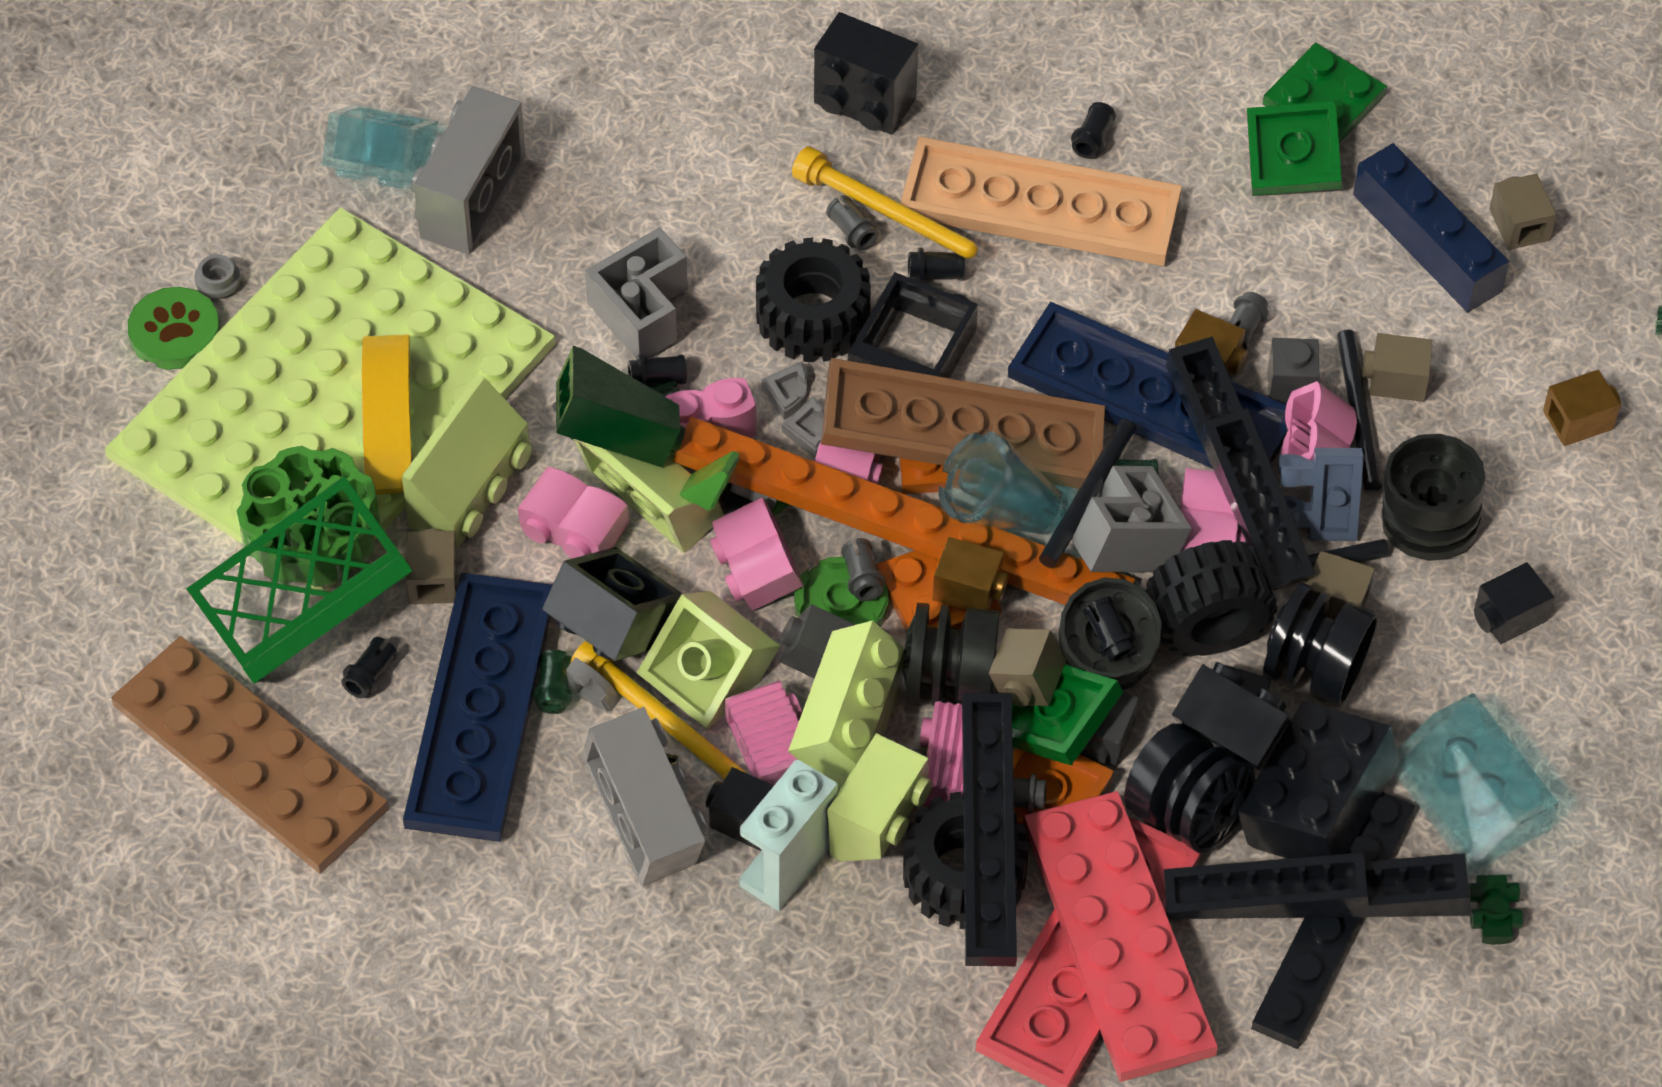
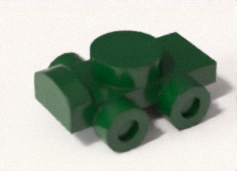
[1468,875,1523,945]

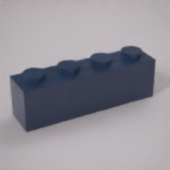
[1353,143,1509,313]

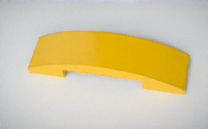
[362,334,413,495]

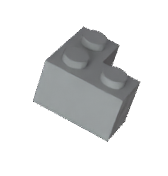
[585,227,688,359]
[1072,466,1192,572]

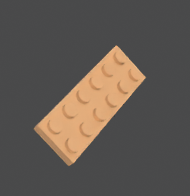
[900,137,1182,266]

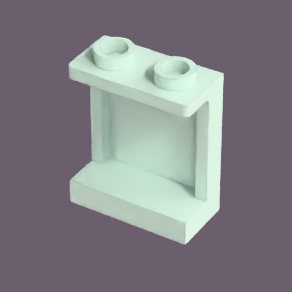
[739,760,838,912]

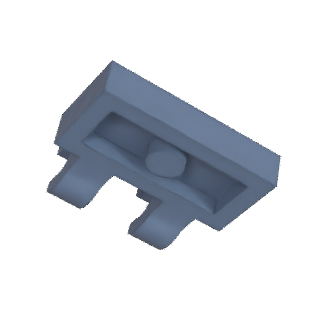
[1278,448,1364,541]

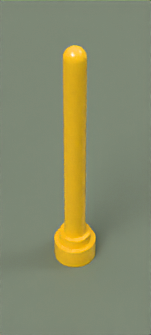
[792,146,978,259]
[570,640,750,779]

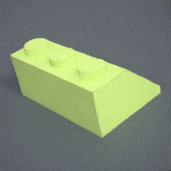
[402,374,532,549]
[573,439,724,553]
[788,620,905,792]

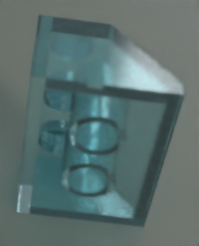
[1393,693,1558,874]

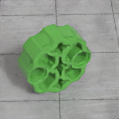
[237,446,380,587]

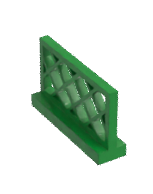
[186,476,413,684]

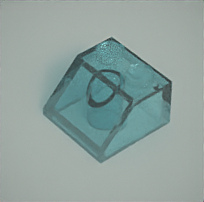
[322,104,438,188]

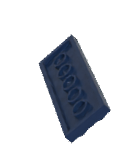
[1007,301,1288,469]
[403,572,553,842]

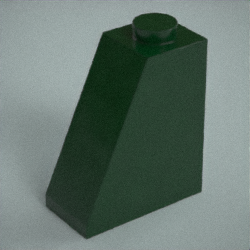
[556,346,685,468]

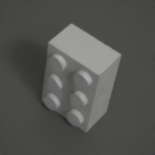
[411,86,525,255]
[582,707,708,887]

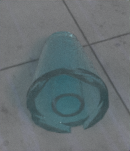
[938,431,1068,535]

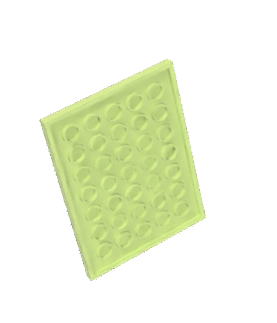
[105,207,556,591]

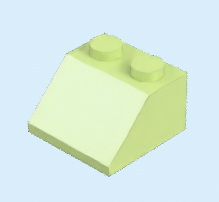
[636,591,780,729]
[827,733,933,862]

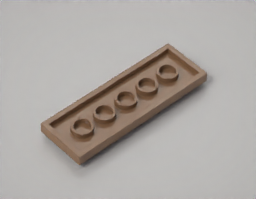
[821,358,1105,489]
[111,635,389,874]

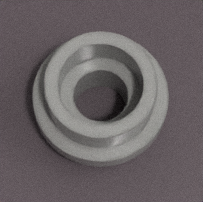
[194,254,241,298]

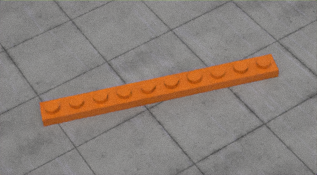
[673,417,1135,605]

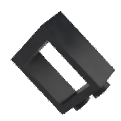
[848,272,978,378]

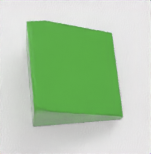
[680,451,740,511]

